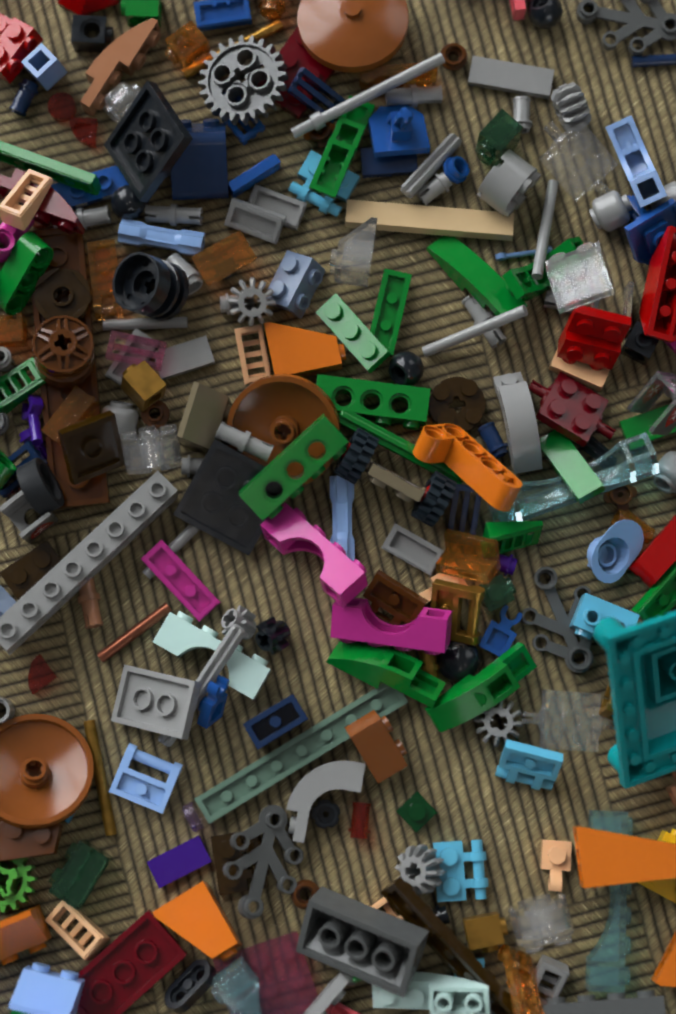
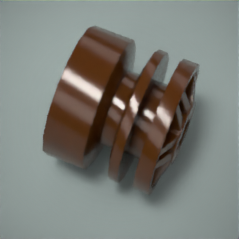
[32,315,94,389]

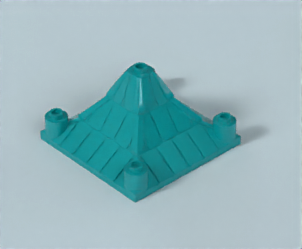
[593,610,676,789]

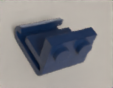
[171,118,229,200]

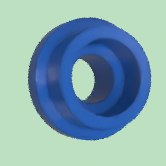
[443,156,469,184]

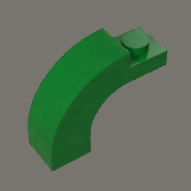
[502,237,594,302]

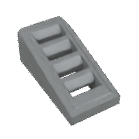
[520,954,570,1014]

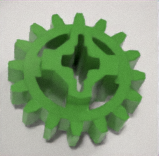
[0,858,37,913]

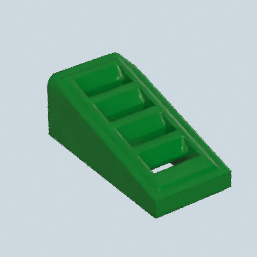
[0,357,46,414]
[481,521,543,556]

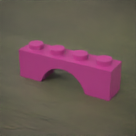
[260,503,368,608]
[331,598,453,655]

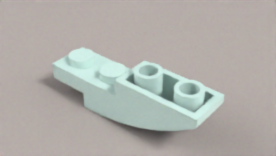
[372,972,490,1014]

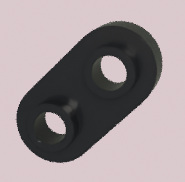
[165,959,217,1013]

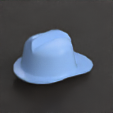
[587,519,644,583]

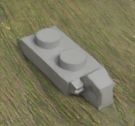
[303,971,357,1014]

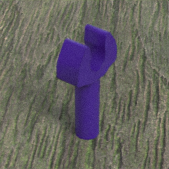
[21,394,44,446]

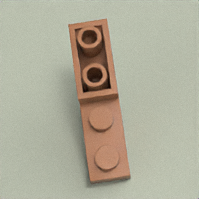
[80,18,161,116]

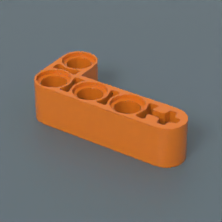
[412,423,522,512]

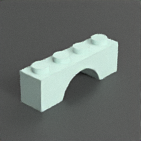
[153,611,271,700]

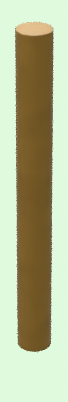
[181,19,284,79]
[83,719,117,836]

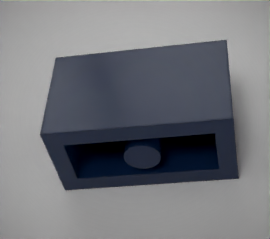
[243,694,308,750]

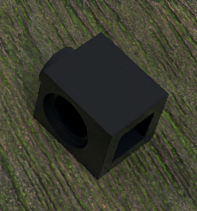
[71,15,114,53]
[621,321,659,365]

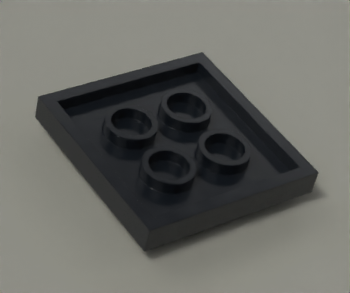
[104,80,193,203]
[173,439,282,555]

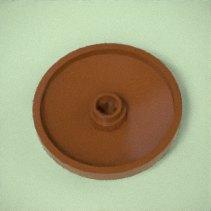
[297,0,409,73]
[227,374,341,485]
[0,714,94,829]

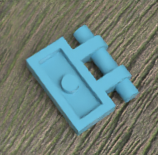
[288,150,360,217]
[495,739,564,790]
[433,839,489,902]

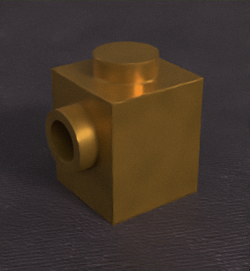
[121,360,167,412]
[462,911,508,953]

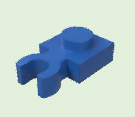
[478,605,522,657]
[197,675,229,729]

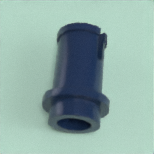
[9,79,39,117]
[477,421,508,459]

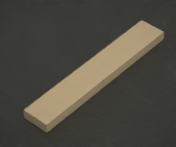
[345,199,514,241]

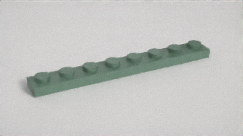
[194,683,408,824]

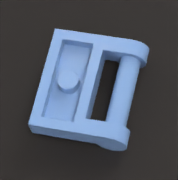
[109,743,183,814]

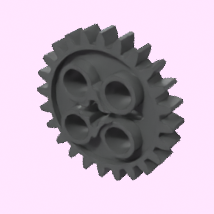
[198,35,289,126]

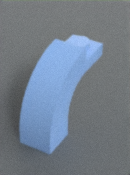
[605,115,667,208]

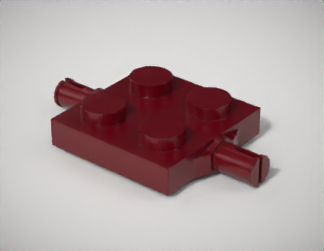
[528,372,616,447]

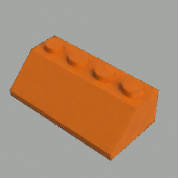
[0,904,52,965]

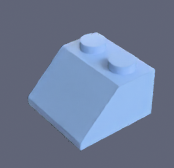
[8,962,85,1014]

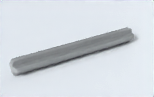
[158,624,246,747]

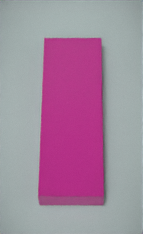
[141,539,220,622]

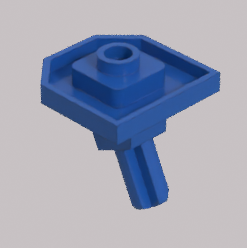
[368,105,430,157]
[624,195,676,265]

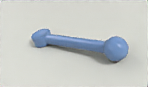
[495,245,553,261]

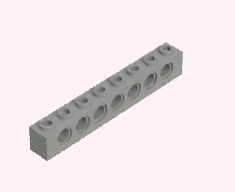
[0,470,178,655]

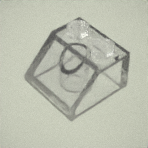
[330,217,377,287]
[545,241,615,314]

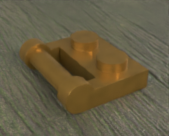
[430,579,485,645]

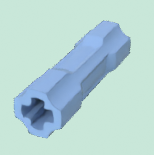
[118,218,205,258]
[329,475,355,561]

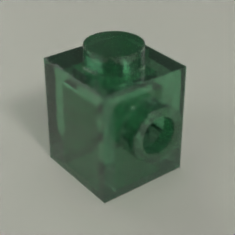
[478,574,517,614]

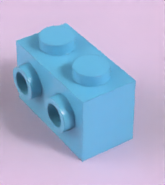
[569,593,640,640]

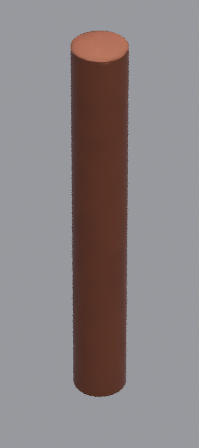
[97,602,172,663]

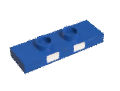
[51,165,129,210]

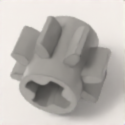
[221,605,257,640]

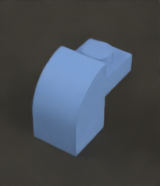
[21,43,68,91]

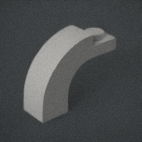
[493,372,543,474]
[286,760,366,843]

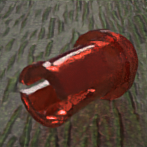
[348,802,371,839]

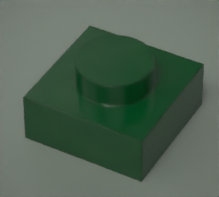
[396,791,437,833]

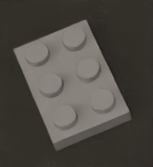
[111,664,201,740]

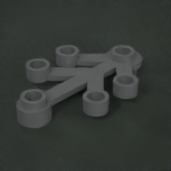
[576,0,676,56]
[521,567,594,673]
[223,805,304,919]

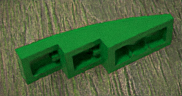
[309,95,375,199]
[426,236,528,325]

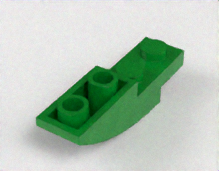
[326,641,446,708]
[425,642,537,733]

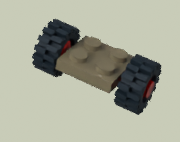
[334,428,457,527]

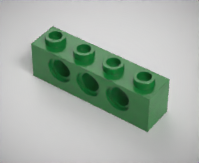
[316,374,431,430]
[239,413,348,521]

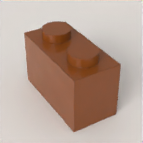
[344,710,408,784]

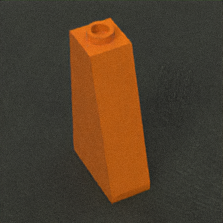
[573,826,676,888]

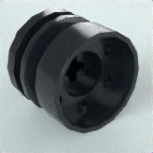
[112,252,189,321]

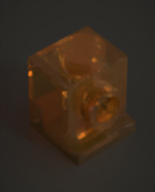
[165,20,210,68]
[0,313,27,348]

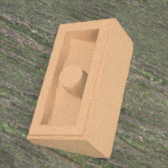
[548,348,610,392]

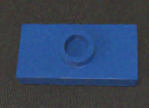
[193,0,252,32]

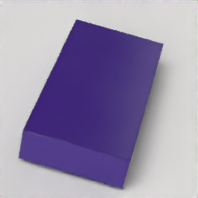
[147,835,212,888]

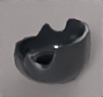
[437,640,483,684]

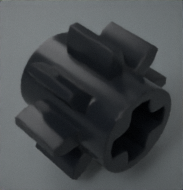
[255,616,291,655]

